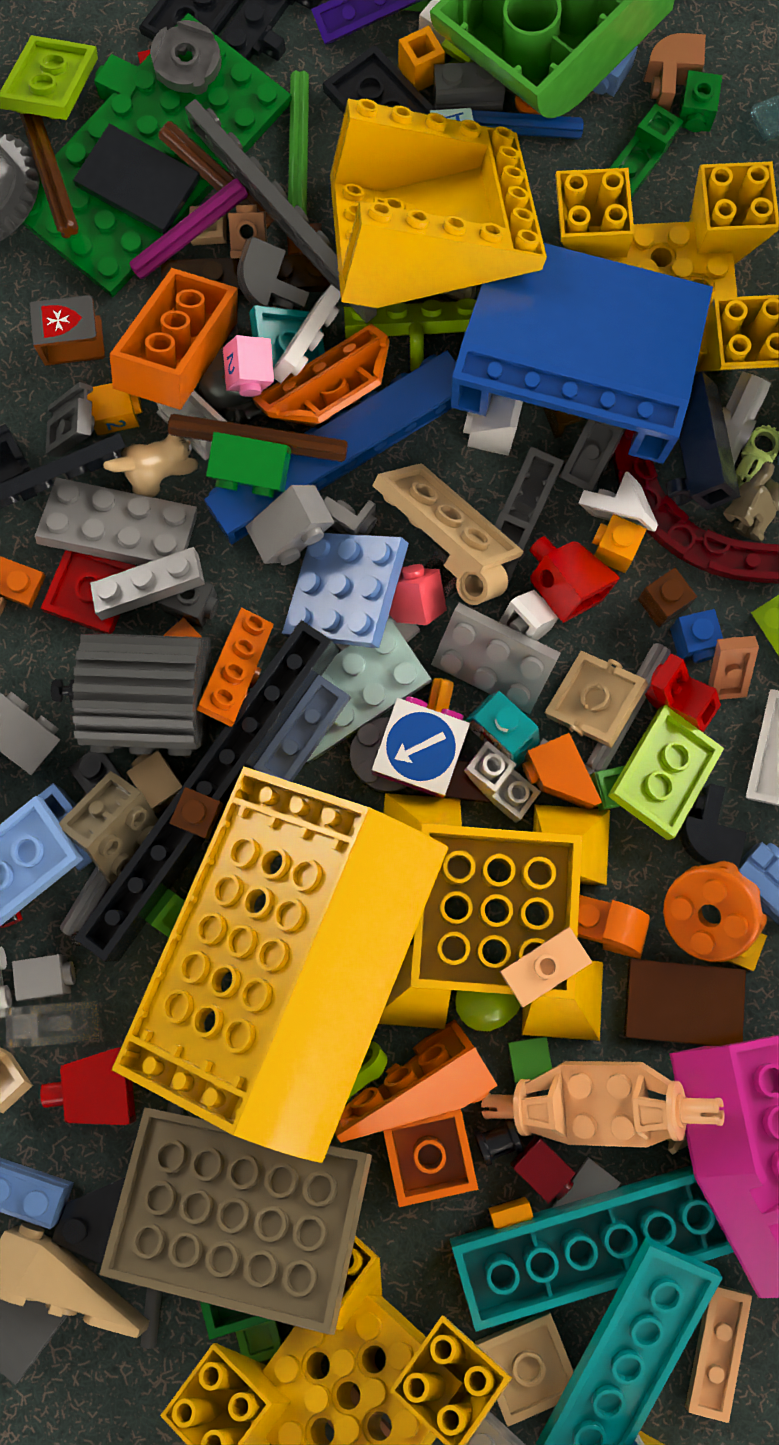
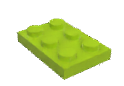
[0,35,98,120]
[608,705,724,840]

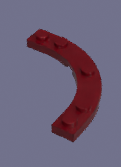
[613,429,779,584]

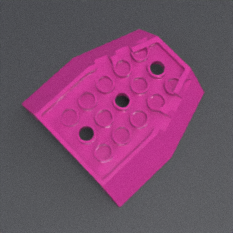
[669,1034,779,1298]

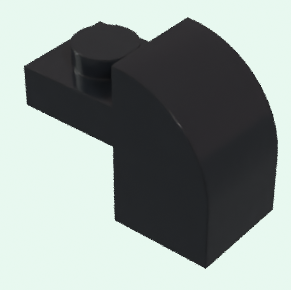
[679,784,747,869]

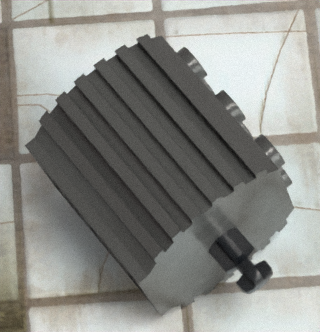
[50,633,213,756]

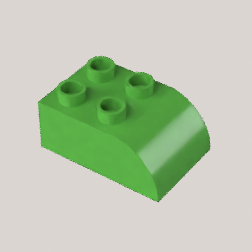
[430,0,675,118]

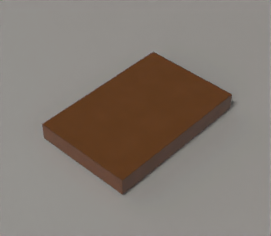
[624,959,746,1046]

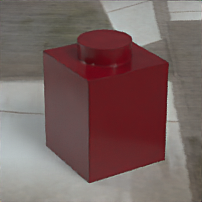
[510,1135,576,1204]

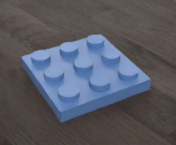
[282,533,409,648]

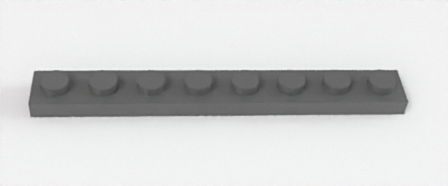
[185,99,377,323]

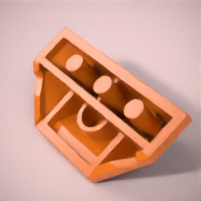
[252,323,390,427]

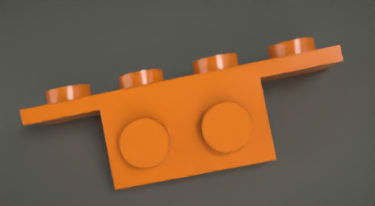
[196,607,274,727]

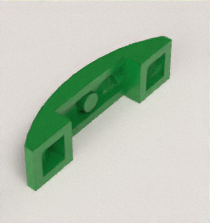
[609,103,684,199]

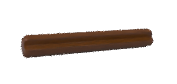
[158,121,274,229]

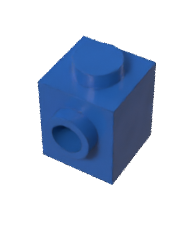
[670,609,723,663]

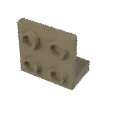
[59,771,158,885]

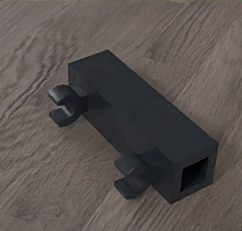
[666,371,741,511]

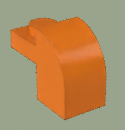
[577,895,650,960]

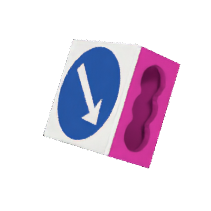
[372,696,470,799]

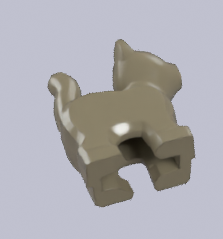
[723,461,779,543]

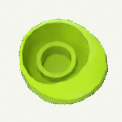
[455,963,521,1031]

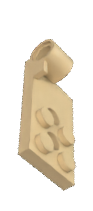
[372,463,524,605]

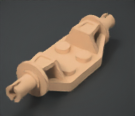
[481,1061,724,1148]

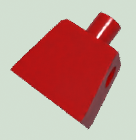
[529,536,620,623]
[40,1047,136,1125]

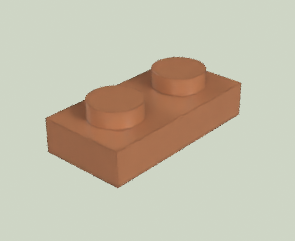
[708,636,759,700]

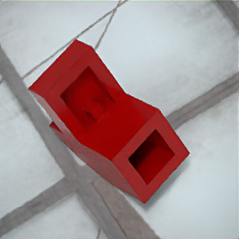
[645,653,721,732]

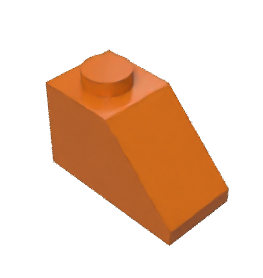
[522,733,602,810]

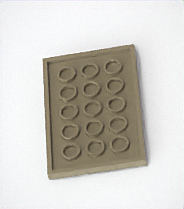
[99,1107,372,1335]

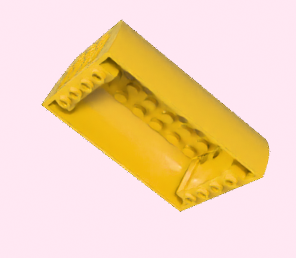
[112,766,449,1163]

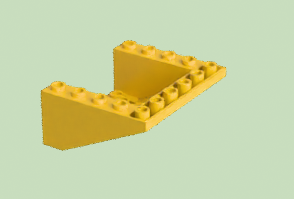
[330,99,547,308]

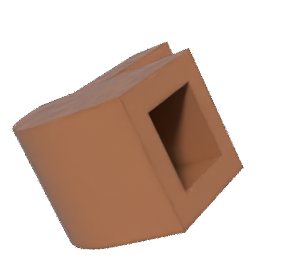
[644,33,706,112]

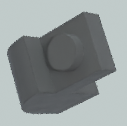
[237,236,309,310]

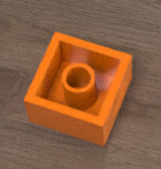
[383,1109,479,1207]

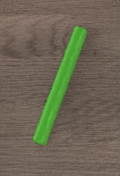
[288,70,309,215]

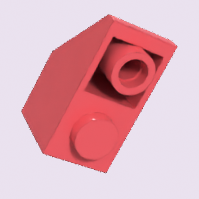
[389,564,447,625]

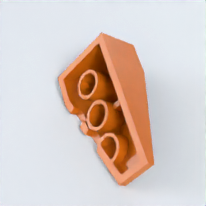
[335,1019,498,1143]

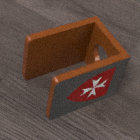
[30,295,105,366]

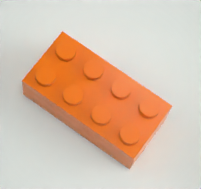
[110,268,238,410]

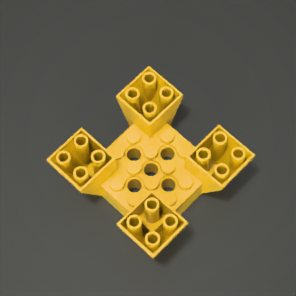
[555,161,779,372]
[378,793,610,1041]
[160,1236,512,1445]

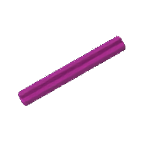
[129,179,248,279]

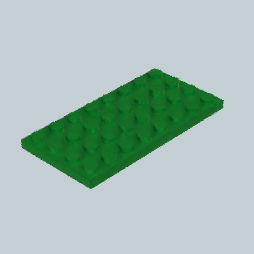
[22,13,292,297]

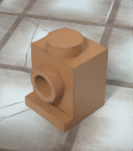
[228,204,268,258]

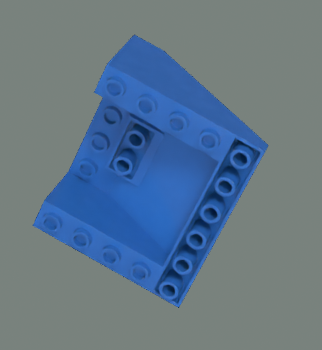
[451,243,713,464]

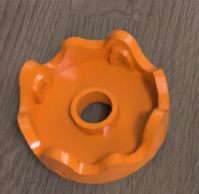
[663,861,767,962]

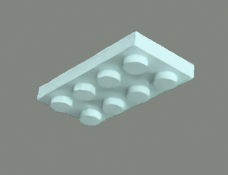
[307,618,432,763]

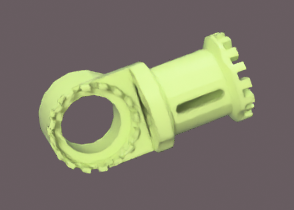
[736,425,779,487]

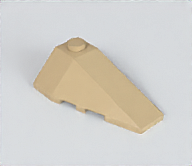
[0,1223,150,1338]

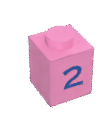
[223,335,274,397]

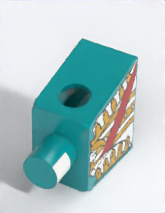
[464,691,540,770]

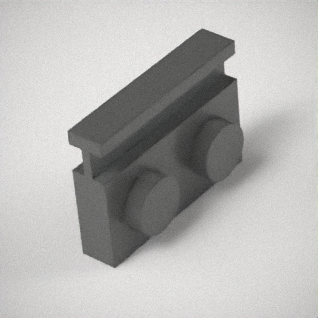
[45,382,95,457]

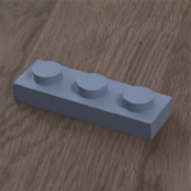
[253,674,351,782]

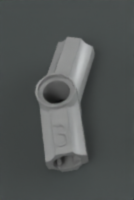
[723,371,771,464]

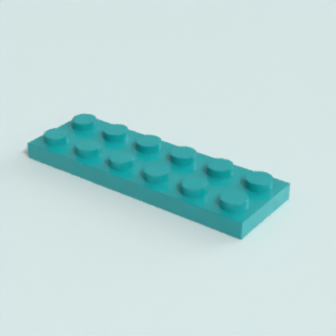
[535,1238,723,1445]

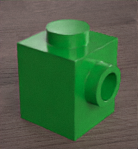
[678,70,723,132]

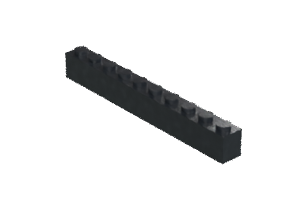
[74,620,339,962]

